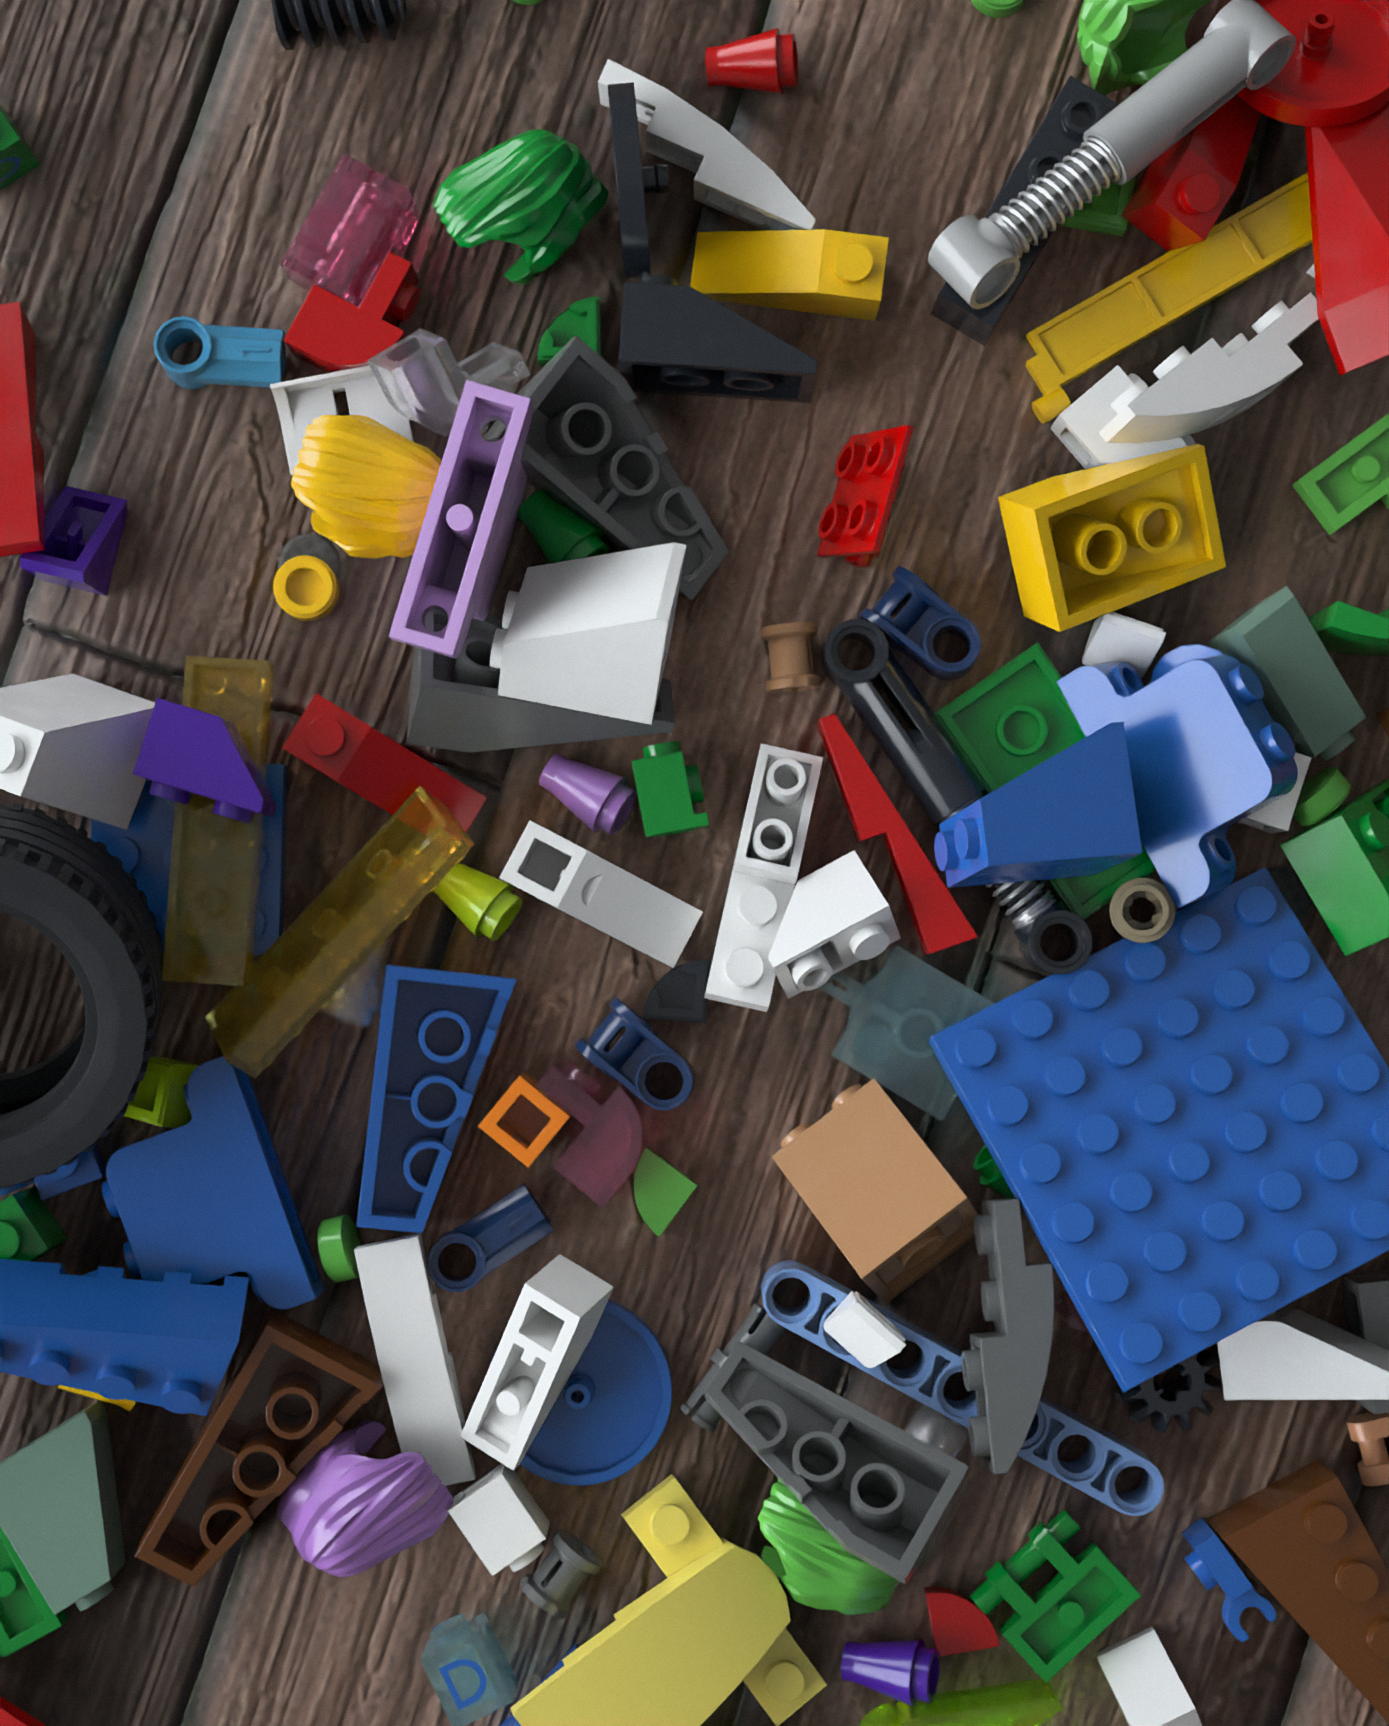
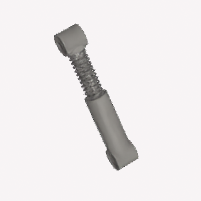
[928,0,1296,309]

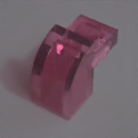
[536,1062,644,1208]

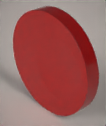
[1237,0,1389,127]

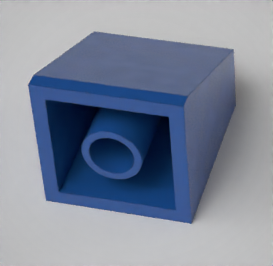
[934,722,1142,888]

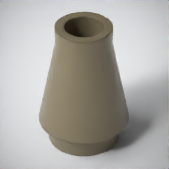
[1109,878,1176,943]

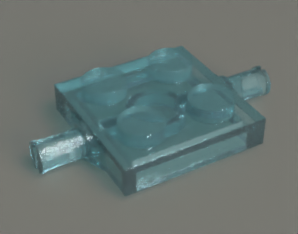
[818,945,995,1121]

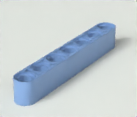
[761,1260,1164,1516]

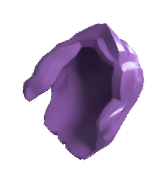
[277,1420,454,1577]

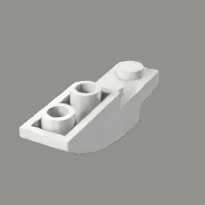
[1099,292,1319,443]
[704,744,823,1012]

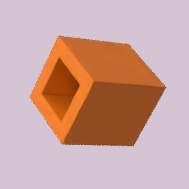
[478,1071,574,1168]

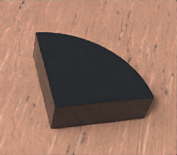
[642,960,711,1023]

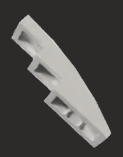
[598,59,816,231]
[354,1233,476,1486]

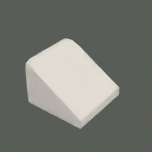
[1082,612,1166,679]
[823,1291,906,1368]

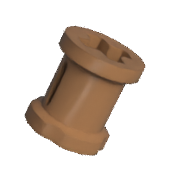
[760,622,822,694]

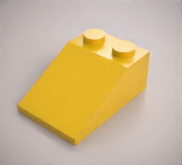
[998,444,1226,632]

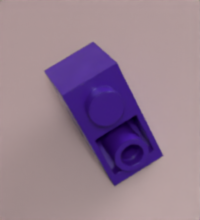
[133,698,277,824]

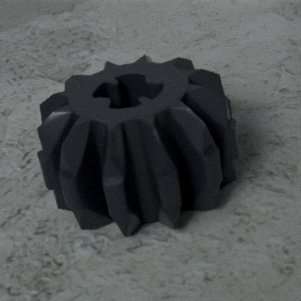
[1110,1350,1223,1433]

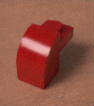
[284,251,421,373]

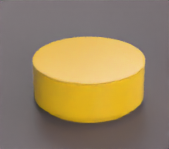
[273,555,340,621]

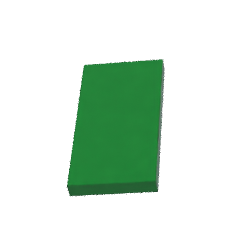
[935,642,1156,920]

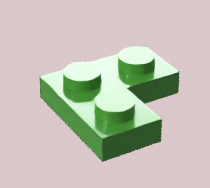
[1292,413,1389,535]

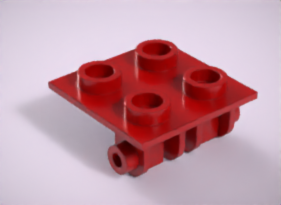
[817,425,914,569]

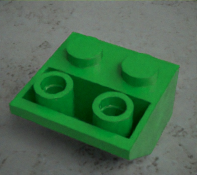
[1280,778,1389,956]

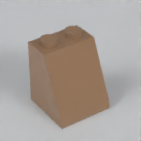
[771,1078,978,1304]

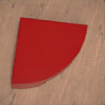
[923,1587,1000,1657]

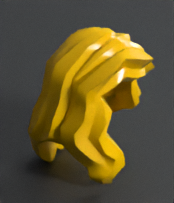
[291,415,442,559]

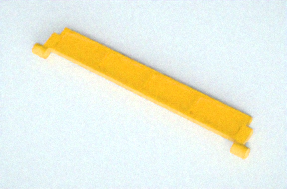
[1025,172,1313,424]

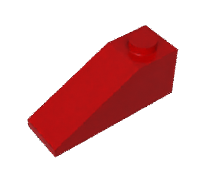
[1121,95,1261,252]
[282,693,488,852]

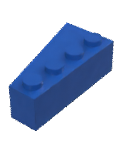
[357,964,517,1233]
[0,1259,249,1416]

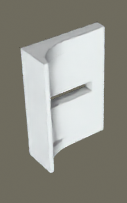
[270,360,414,477]

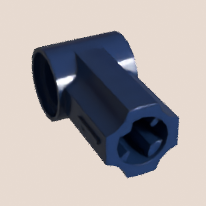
[428,1183,554,1292]

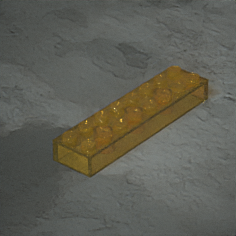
[162,656,274,986]
[205,786,474,1079]

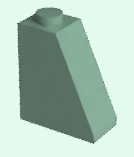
[1206,586,1366,761]
[0,1400,126,1615]

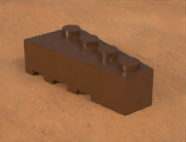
[135,1308,383,1587]
[1206,1460,1389,1723]

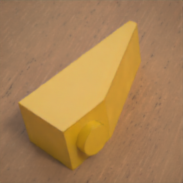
[690,229,889,321]

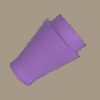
[539,753,638,835]

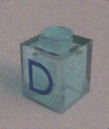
[420,1613,518,1726]

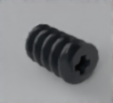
[272,0,408,50]

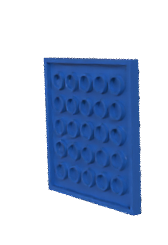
[929,867,1389,1393]

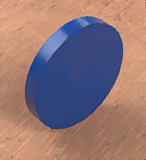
[491,1299,672,1485]

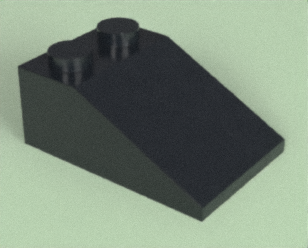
[619,275,817,403]

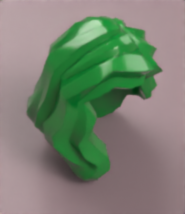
[433,129,609,284]

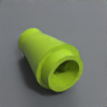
[424,855,523,941]

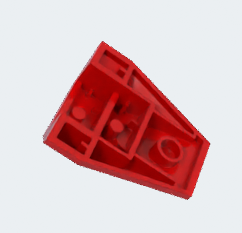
[1305,102,1389,376]

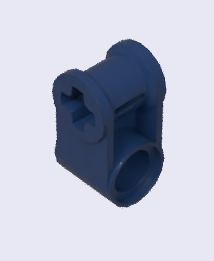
[858,566,981,681]
[574,996,695,1110]

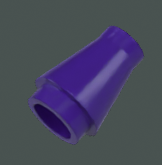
[841,1639,940,1707]

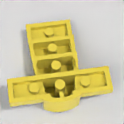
[510,1474,827,1726]

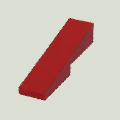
[0,301,44,557]
[816,713,978,954]

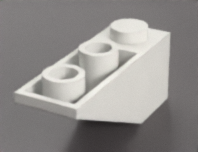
[499,820,703,968]

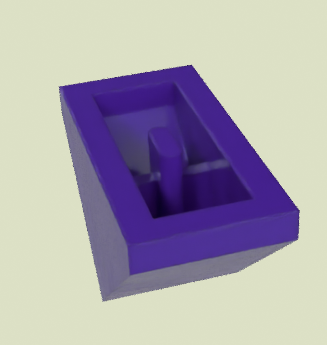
[20,486,127,596]

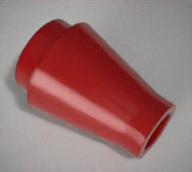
[705,28,799,94]

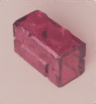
[280,154,418,307]

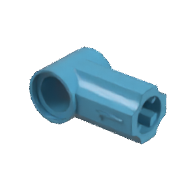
[154,316,286,389]

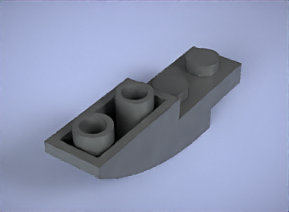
[961,1198,1054,1475]

